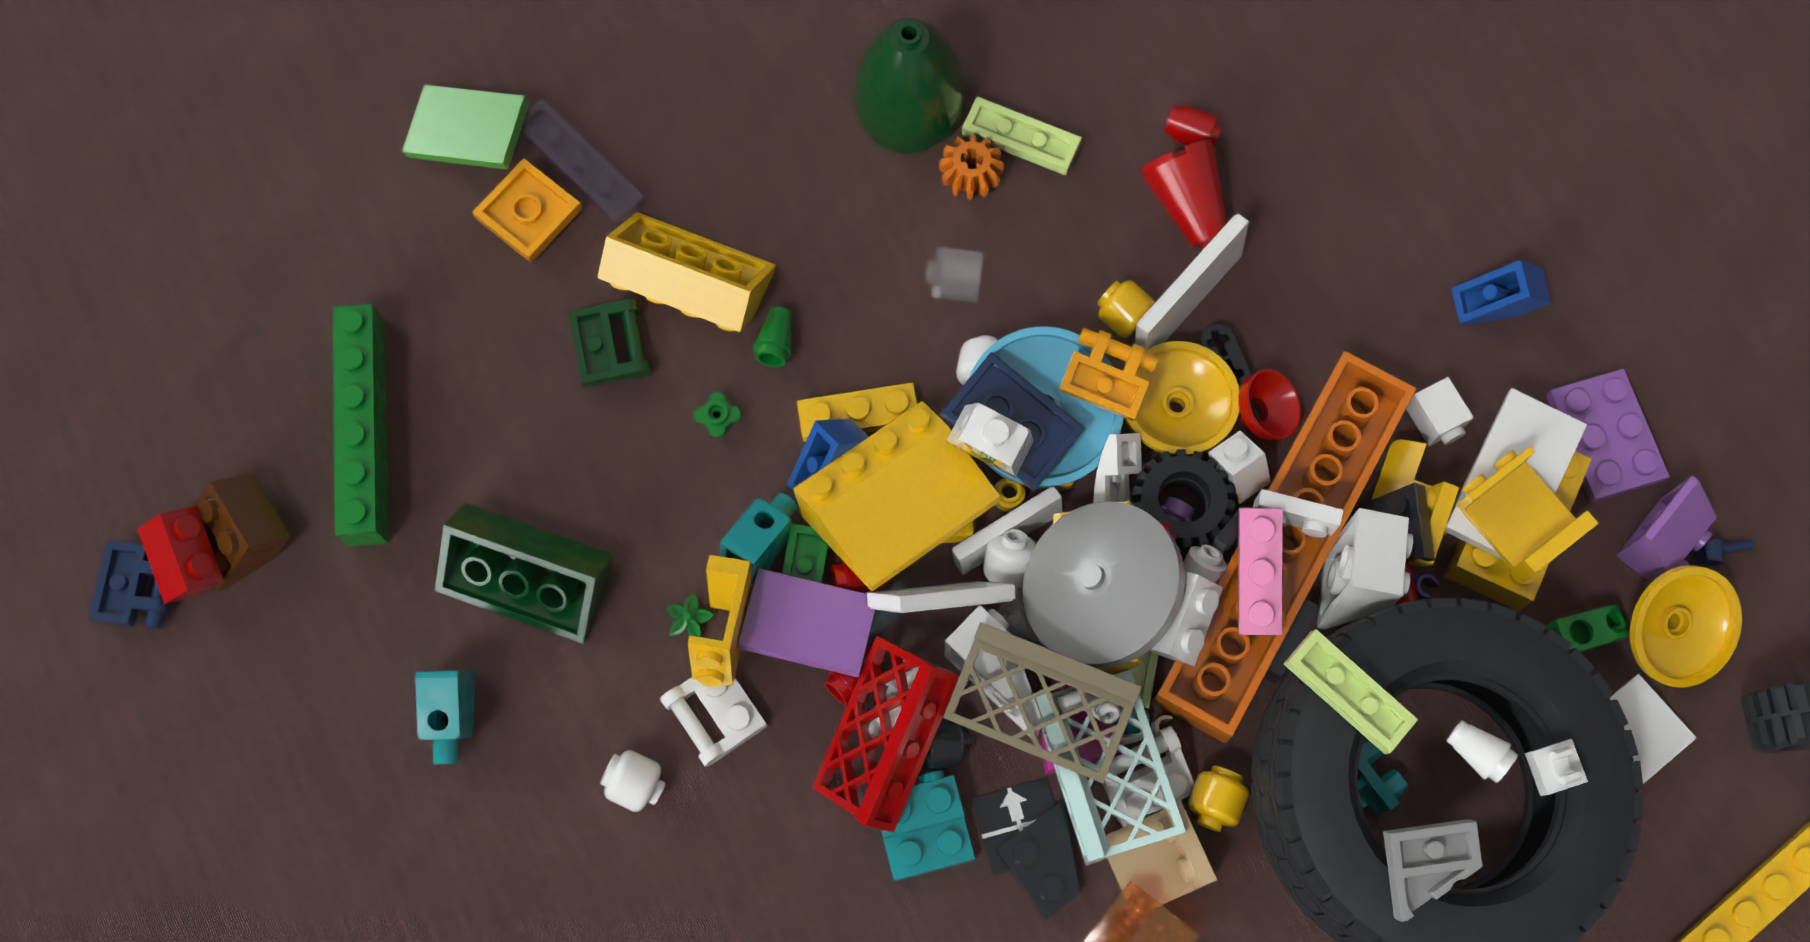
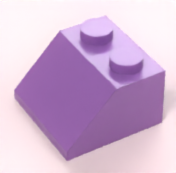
[1616,476,1717,583]

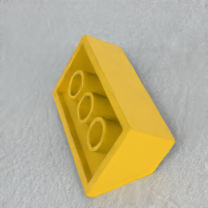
[598,212,776,333]

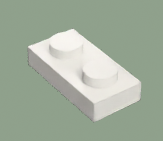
[1253,489,1343,538]

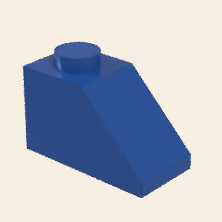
[1451,260,1552,325]
[787,418,869,492]

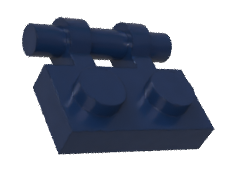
[88,541,171,630]

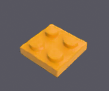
[472,158,583,263]

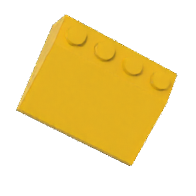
[793,401,1001,592]

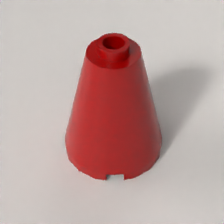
[1141,139,1227,251]

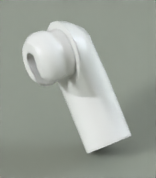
[1056,690,1121,724]

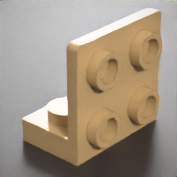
[1106,800,1217,916]

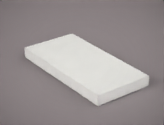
[1135,214,1249,351]
[1445,388,1587,561]

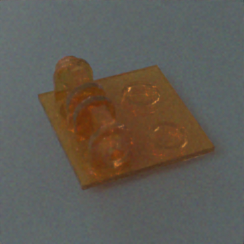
[1083,880,1199,942]

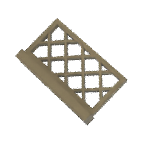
[943,622,1142,784]

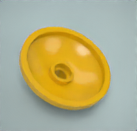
[1124,341,1239,456]
[1630,565,1742,688]

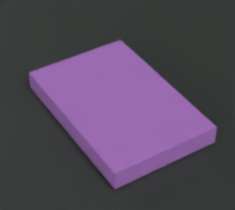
[738,568,875,678]

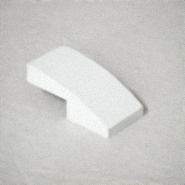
[1093,433,1142,503]

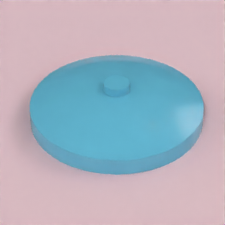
[969,327,1124,488]

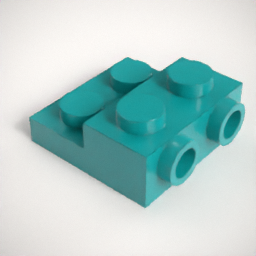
[881,770,975,882]

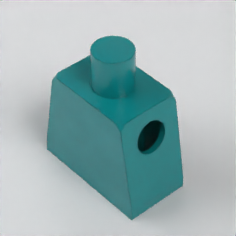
[720,492,798,591]
[415,671,475,764]

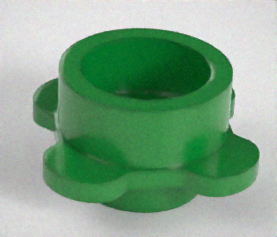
[693,392,741,438]

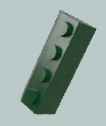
[434,502,614,644]

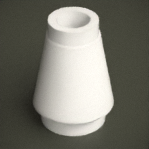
[1446,720,1518,783]

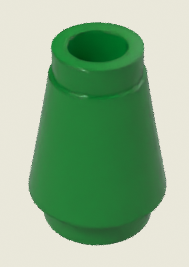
[753,307,792,368]

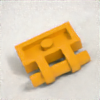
[1058,327,1158,421]

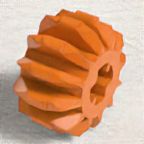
[939,133,1004,201]

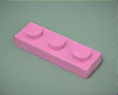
[1238,508,1283,635]

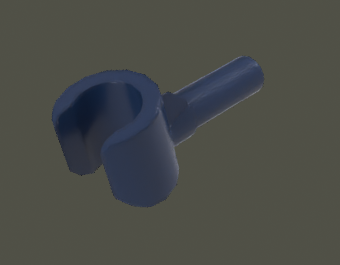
[1698,539,1754,566]

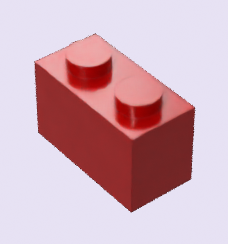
[137,506,224,604]

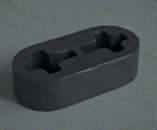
[1198,324,1250,391]

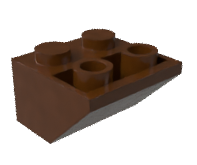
[194,472,291,591]

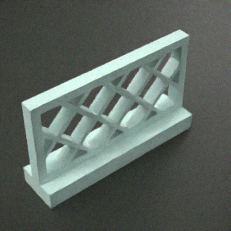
[1035,669,1186,865]

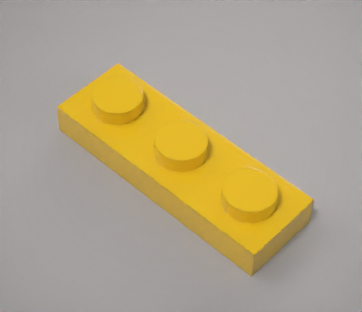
[797,382,917,442]

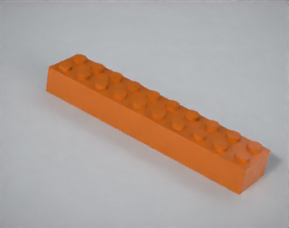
[1152,351,1417,744]

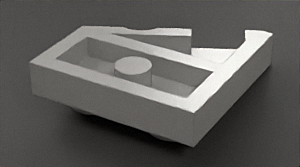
[1383,819,1482,922]

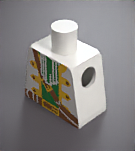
[946,403,1034,478]

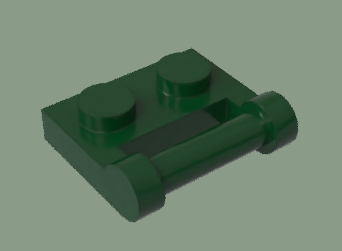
[568,299,652,388]

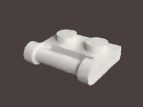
[660,677,767,767]
[1095,726,1195,827]

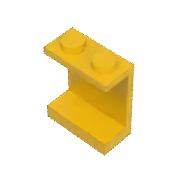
[1456,446,1599,582]
[688,555,752,687]

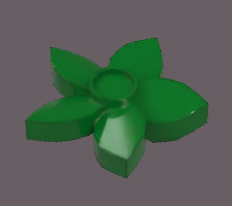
[666,593,715,637]

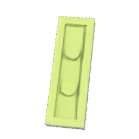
[962,96,1082,176]
[1284,629,1418,754]

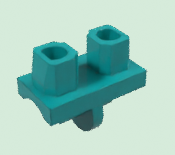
[1357,738,1408,817]

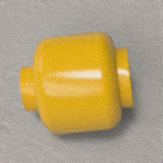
[1097,280,1155,338]
[1188,766,1249,832]

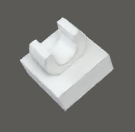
[1525,739,1588,796]

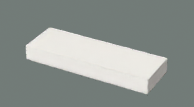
[952,486,1063,575]

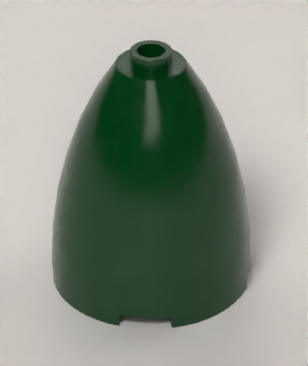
[854,18,966,154]

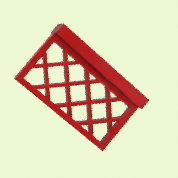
[812,636,959,833]

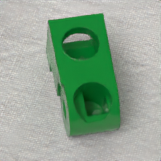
[1544,604,1630,653]

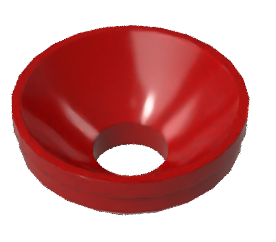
[1238,369,1301,441]

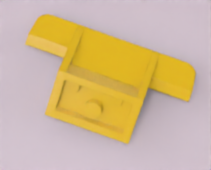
[1371,439,1459,568]

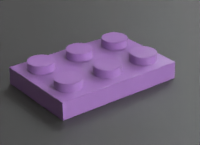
[1546,369,1670,503]

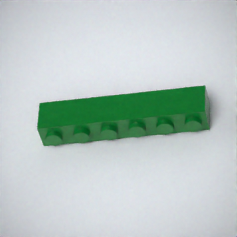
[333,303,388,547]

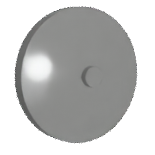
[1022,502,1185,668]

